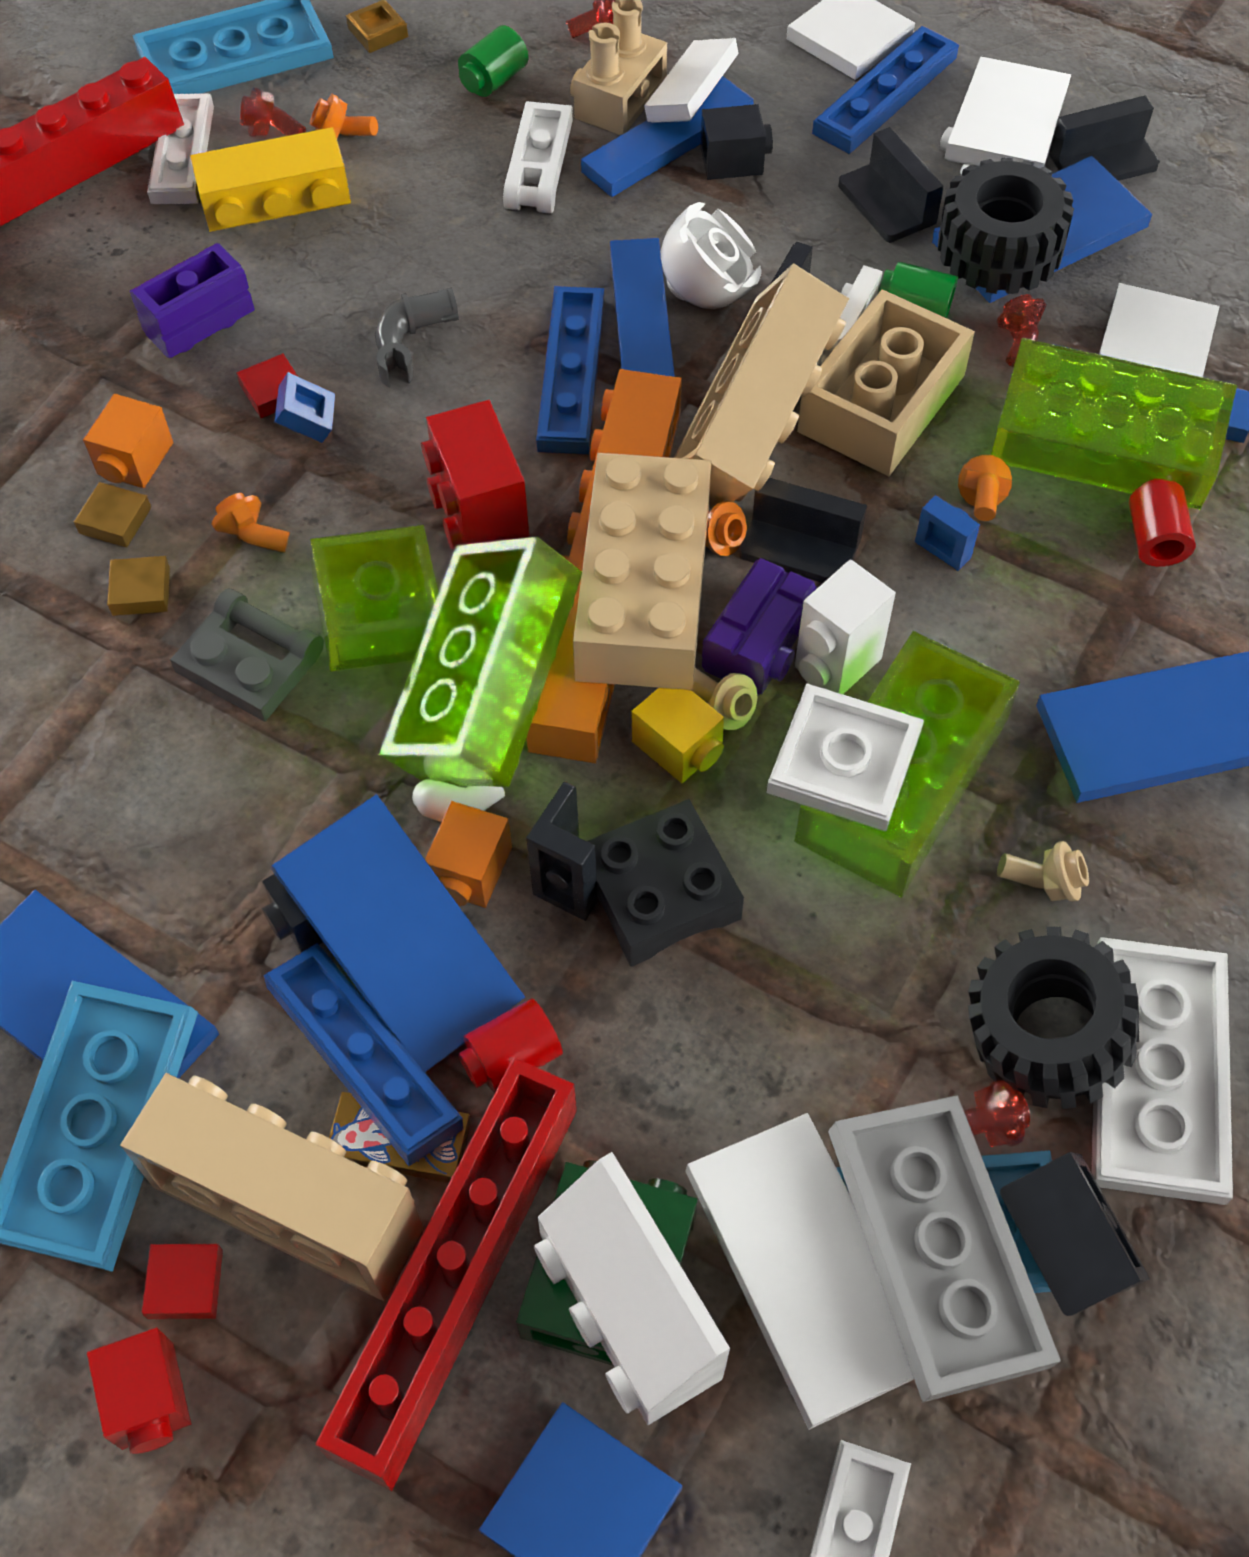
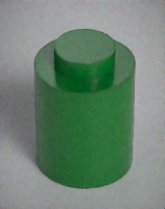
[458,25,529,97]
[878,262,958,318]

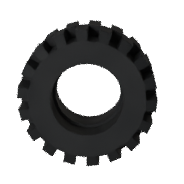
[938,158,1074,294]
[968,926,1139,1109]

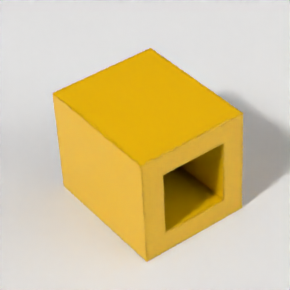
[632,688,724,783]

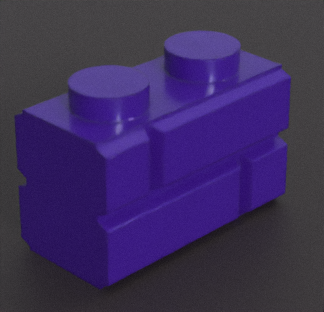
[130,243,255,359]
[702,558,817,696]

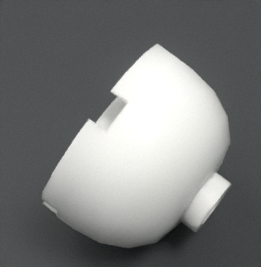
[660,202,762,309]

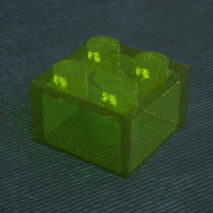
[310,525,445,672]

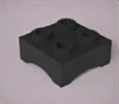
[587,799,744,967]

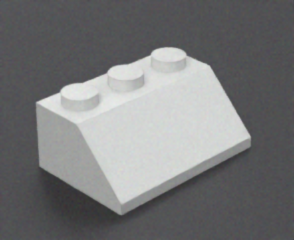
[534,1152,730,1425]

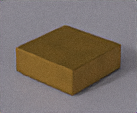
[346,0,409,53]
[74,482,152,548]
[107,556,170,616]

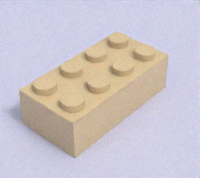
[674,263,849,507]
[573,453,711,690]
[120,1073,423,1302]

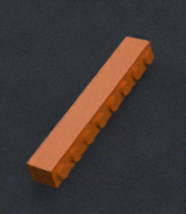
[517,369,682,764]

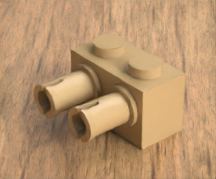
[570,0,667,135]

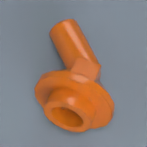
[309,94,378,139]
[958,455,1012,521]
[211,493,290,553]
[705,501,747,556]

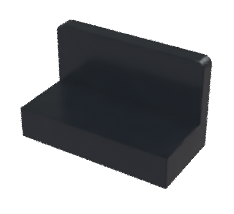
[1049,95,1160,181]
[838,127,944,243]
[739,477,867,583]
[526,781,597,921]
[1000,1152,1150,1316]

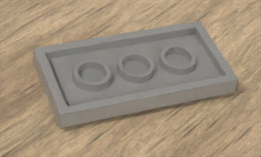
[828,1095,1061,1403]

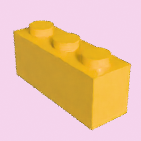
[190,127,351,232]

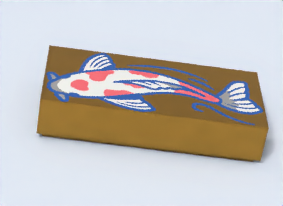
[329,1092,471,1183]

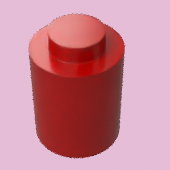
[1129,479,1196,567]
[458,998,563,1093]

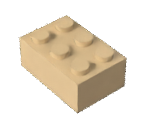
[797,289,975,476]

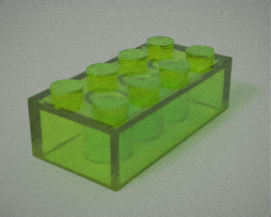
[991,338,1237,510]
[379,537,582,787]
[794,631,1020,898]

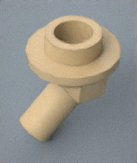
[691,668,758,730]
[997,841,1089,902]

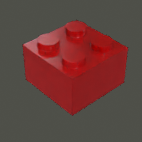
[421,399,531,569]

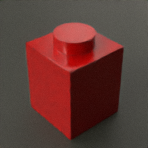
[87,1327,192,1454]

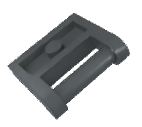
[170,588,324,722]

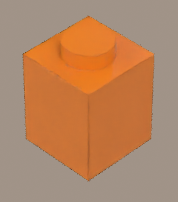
[83,393,174,488]
[425,801,512,908]

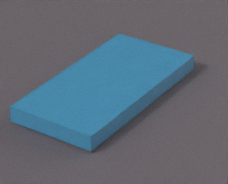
[132,0,334,94]
[0,981,198,1272]

